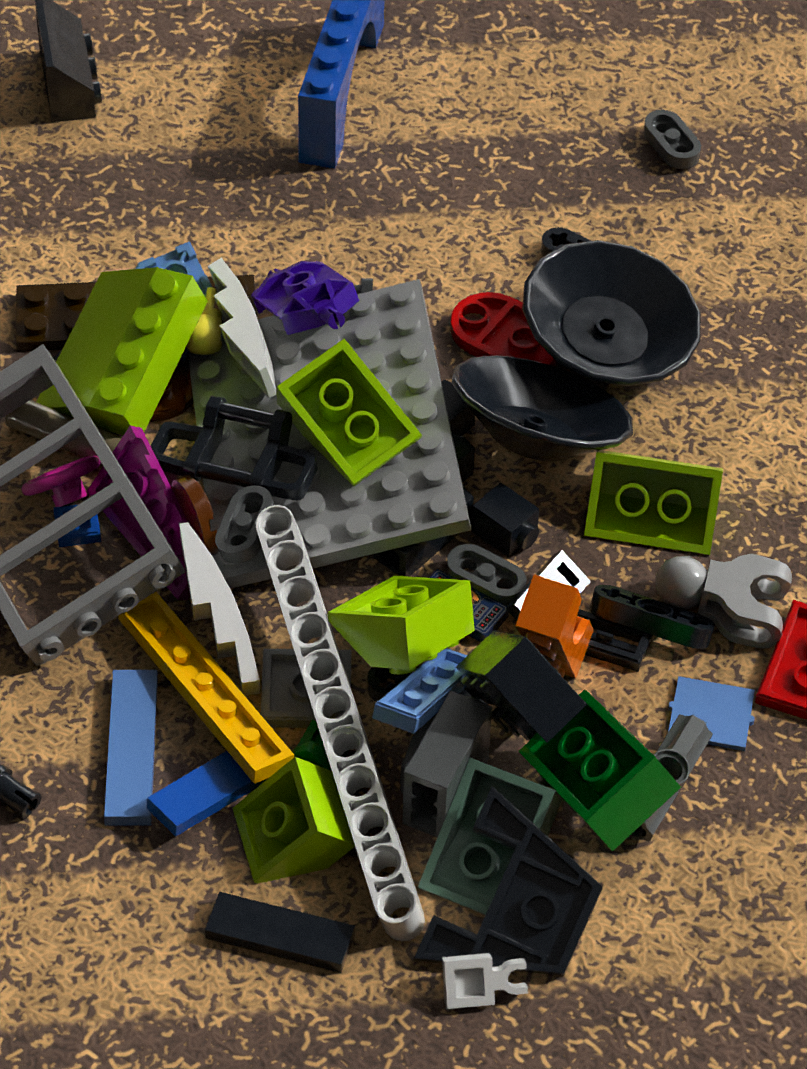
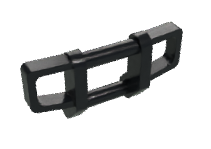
[151,396,318,501]

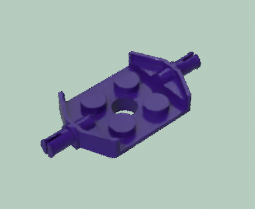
[251,261,359,335]

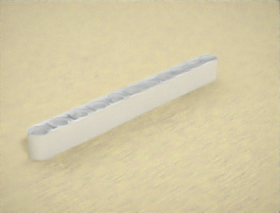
[256,505,425,941]

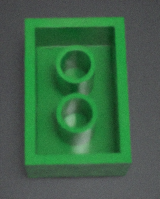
[518,689,681,851]

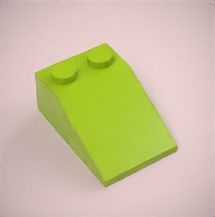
[276,338,422,486]

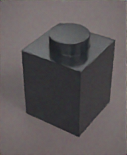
[471,482,539,558]

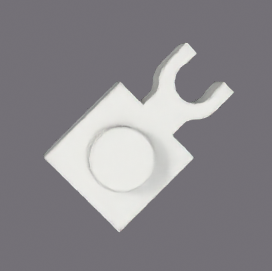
[442,953,528,1009]

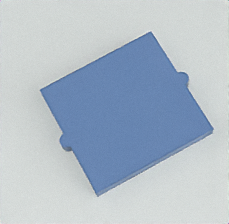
[668,676,755,751]

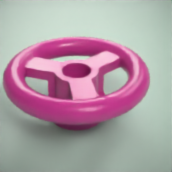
[21,455,101,507]

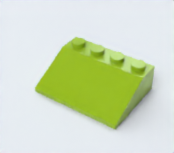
[36,267,208,435]

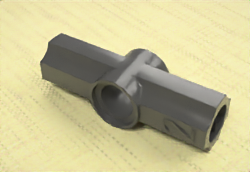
[629,714,713,842]

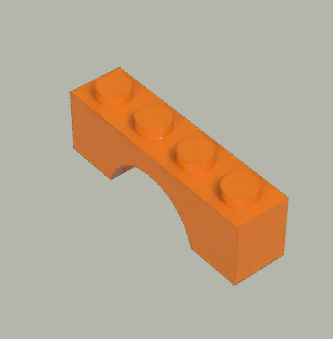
[515,574,594,678]

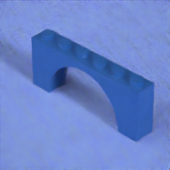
[298,0,384,169]

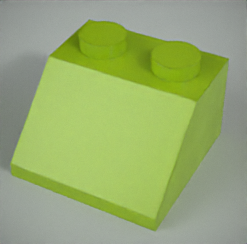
[233,757,355,884]

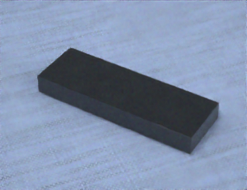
[205,891,355,973]

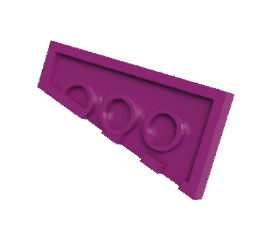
[86,426,190,600]

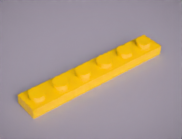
[118,592,294,784]

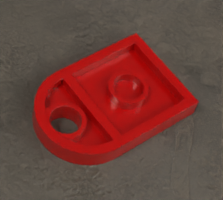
[450,292,558,366]

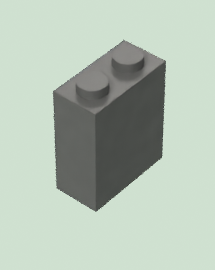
[402,691,492,838]

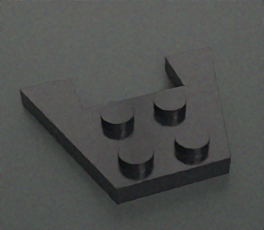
[414,787,603,976]

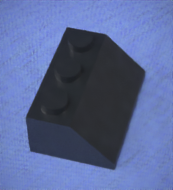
[35,0,102,123]

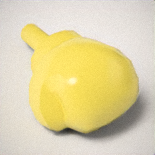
[186,287,222,355]

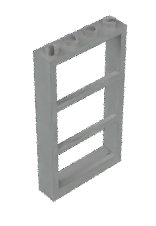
[0,344,186,666]

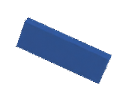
[146,751,268,837]

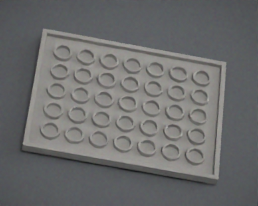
[188,279,471,589]

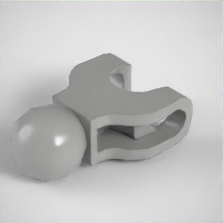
[656,554,792,648]

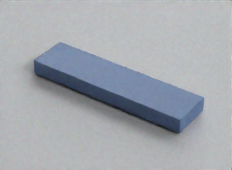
[372,648,467,734]
[104,670,158,826]

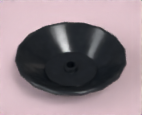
[522,240,701,386]
[452,355,633,462]

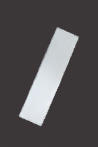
[208,258,276,398]
[179,522,260,696]

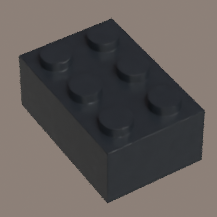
[456,630,587,743]

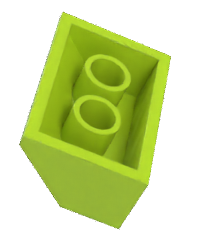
[584,450,723,555]
[327,576,475,675]

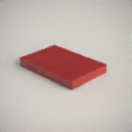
[755,600,807,720]

